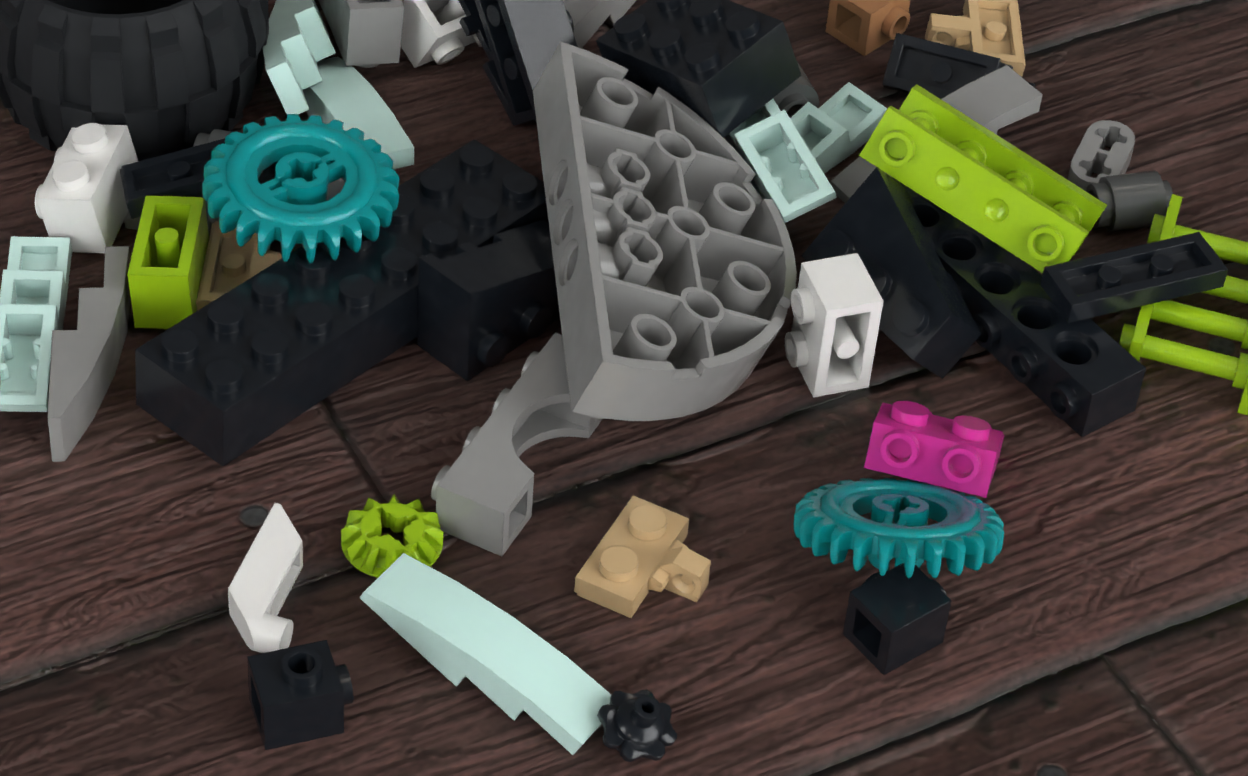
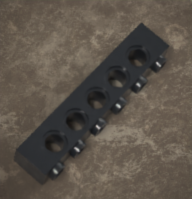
[892,177,1146,437]

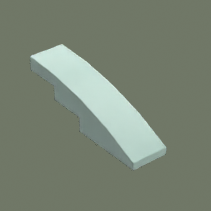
[263,0,336,115]
[303,56,414,169]
[751,82,887,199]
[725,99,836,223]
[0,236,72,412]
[360,553,611,755]

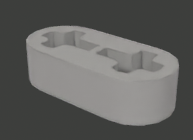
[1067,120,1136,191]

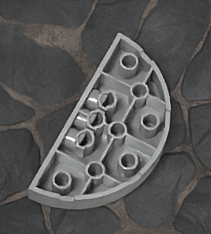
[533,41,797,421]

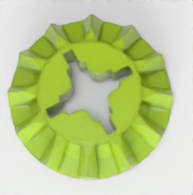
[341,494,444,578]

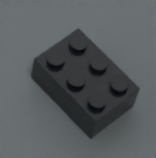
[596,0,801,138]

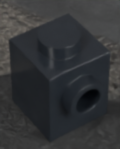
[843,563,952,675]
[247,640,354,750]

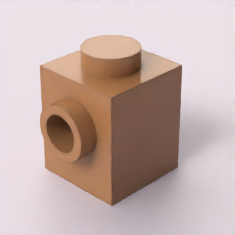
[825,0,910,56]

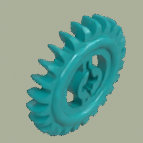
[202,114,399,264]
[794,478,1004,578]

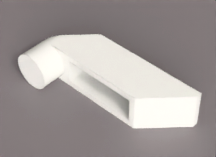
[228,503,303,653]

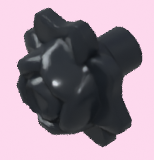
[597,689,677,762]

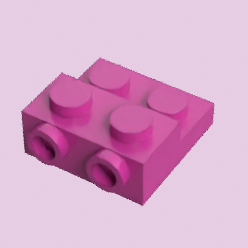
[864,401,1005,498]

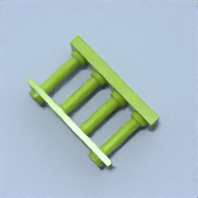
[859,84,1107,273]
[1119,194,1248,415]

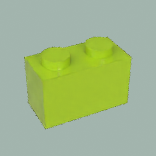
[127,195,209,329]

